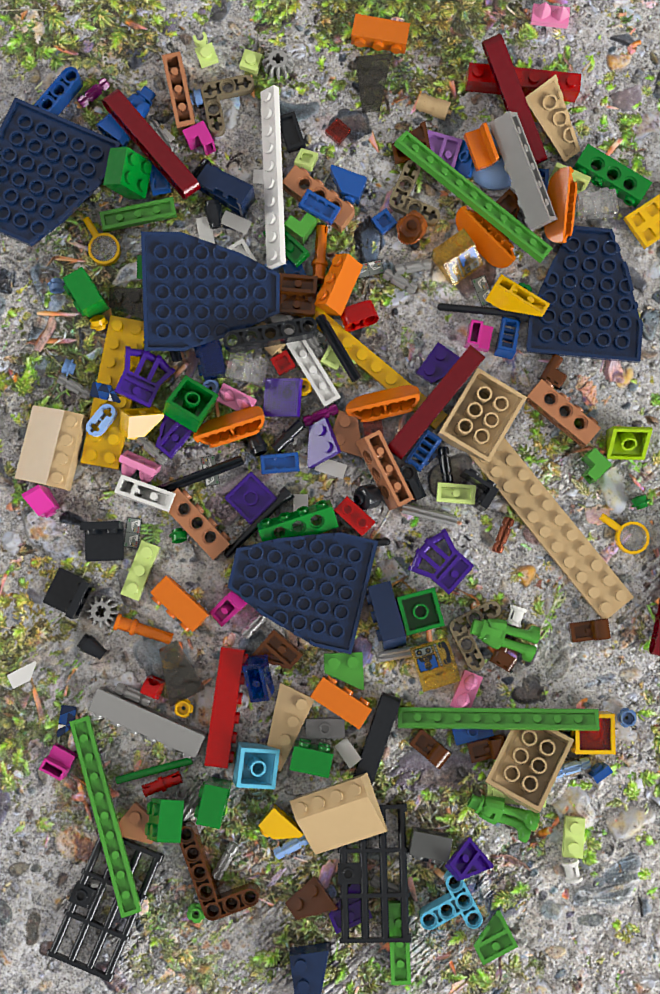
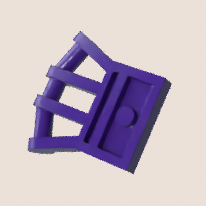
[114,346,176,408]
[408,528,474,595]

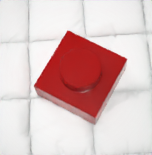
[270,350,296,376]

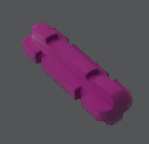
[77,78,110,108]
[303,404,339,426]

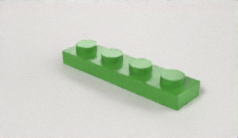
[99,197,177,232]
[388,900,411,985]

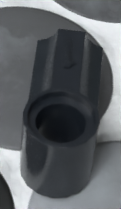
[399,464,427,503]

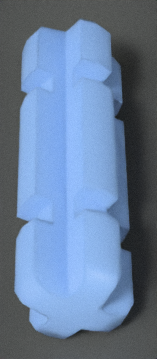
[557,757,591,778]
[273,835,309,859]

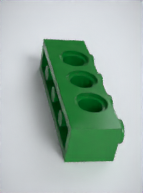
[572,144,652,208]
[257,500,339,542]

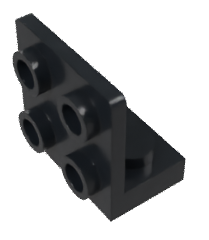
[460,468,499,512]
[80,521,124,562]
[43,568,94,619]

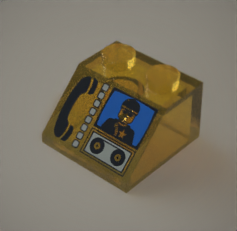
[431,228,483,287]
[410,637,461,692]

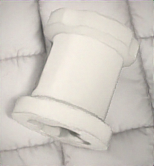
[506,605,527,628]
[561,858,583,884]

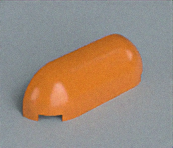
[544,166,577,243]
[456,206,516,268]
[345,385,420,422]
[193,406,265,447]

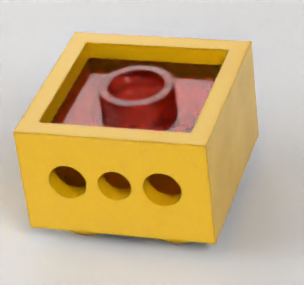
[570,711,616,754]

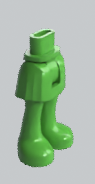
[470,619,540,662]
[467,794,540,843]

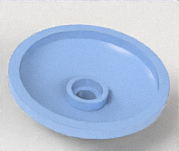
[471,136,512,191]

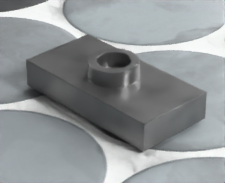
[306,718,345,739]

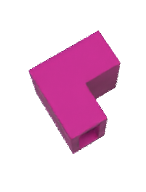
[182,121,216,155]
[464,319,493,352]
[39,743,78,781]

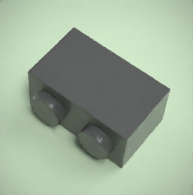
[408,826,453,864]

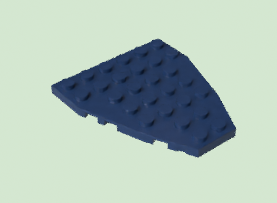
[0,98,121,247]
[525,226,643,363]
[141,231,280,351]
[227,532,378,654]

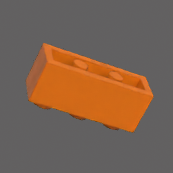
[351,13,410,54]
[314,253,363,316]
[150,575,211,632]
[310,675,372,730]

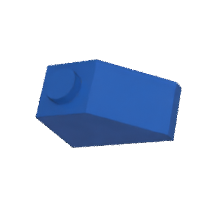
[330,165,367,205]

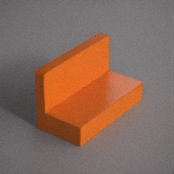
[464,122,499,171]

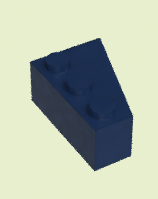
[197,164,256,218]
[366,581,407,651]
[289,942,329,994]

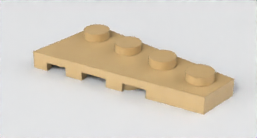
[525,74,581,162]
[267,682,314,771]

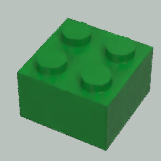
[103,147,152,200]
[62,267,110,319]
[163,375,219,433]
[395,587,445,636]
[289,738,334,778]
[194,776,232,829]
[145,798,184,843]

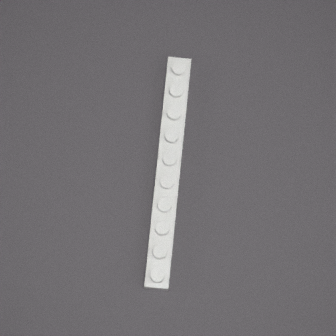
[260,85,286,269]
[227,238,341,408]

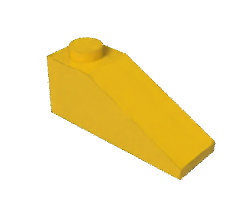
[486,274,550,317]

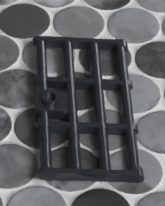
[338,803,412,943]
[46,832,165,982]

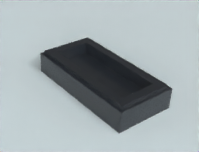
[280,111,306,153]

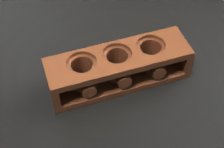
[162,51,196,136]
[283,165,355,233]
[526,379,601,448]
[356,430,414,510]
[168,488,232,560]

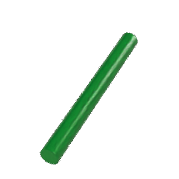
[115,758,193,785]

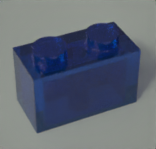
[194,339,228,380]
[242,655,275,703]

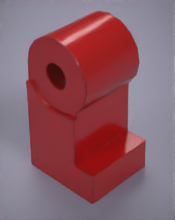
[140,674,167,700]

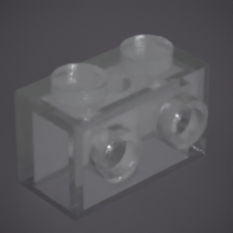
[575,187,619,222]
[225,352,269,387]

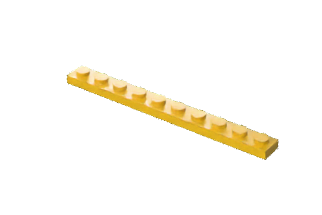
[299,306,448,430]

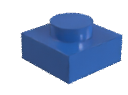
[371,208,397,236]
[588,762,613,784]

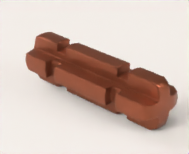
[492,517,514,554]

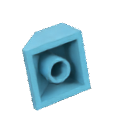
[232,742,280,789]

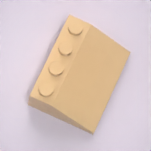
[436,368,527,463]
[14,405,89,491]
[485,730,574,813]
[289,773,388,855]

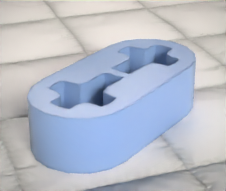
[86,404,117,437]

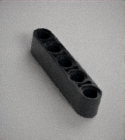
[223,317,317,353]
[353,692,401,785]

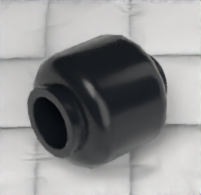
[353,484,382,510]

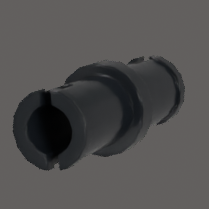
[271,419,306,454]

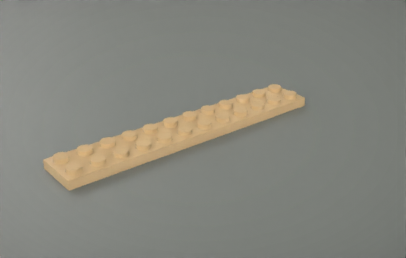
[467,438,634,619]

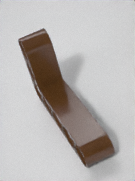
[179,821,260,921]

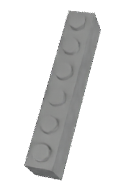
[489,111,557,230]
[88,687,207,759]

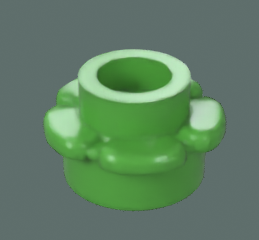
[187,903,205,923]

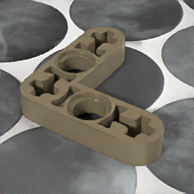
[201,75,254,137]
[389,160,440,227]
[448,601,501,671]

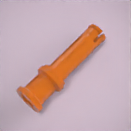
[311,225,328,284]
[113,613,174,645]

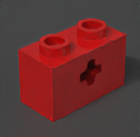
[334,496,375,537]

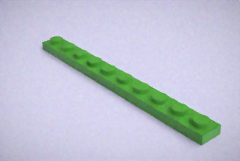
[394,130,553,263]
[398,707,600,731]
[69,716,142,918]

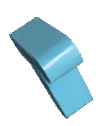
[419,870,483,930]

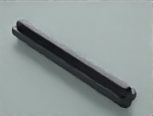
[156,456,244,492]

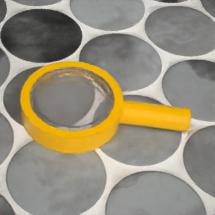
[83,217,121,266]
[599,513,650,554]

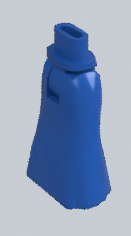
[96,86,156,147]

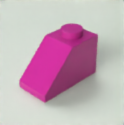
[21,484,60,518]
[209,591,248,627]

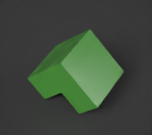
[284,212,317,245]
[581,448,613,484]

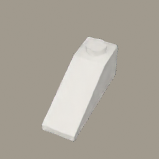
[114,474,176,512]

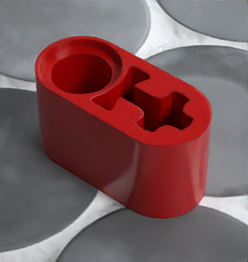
[340,300,379,332]

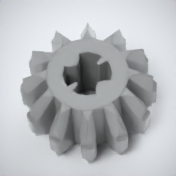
[262,46,294,81]
[85,595,120,628]

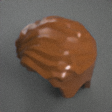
[396,210,428,245]

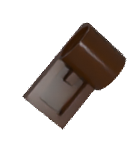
[568,618,611,643]
[409,729,452,769]
[466,733,506,763]

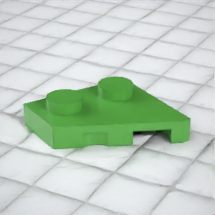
[324,652,364,690]
[473,909,518,965]

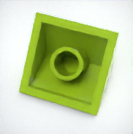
[606,426,653,460]

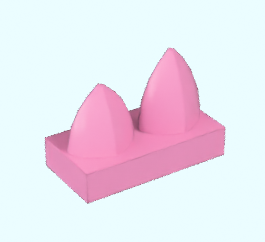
[530,2,570,29]
[217,383,257,411]
[118,450,162,483]
[450,669,483,708]

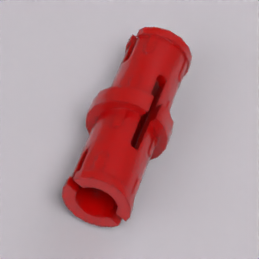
[142,771,183,797]

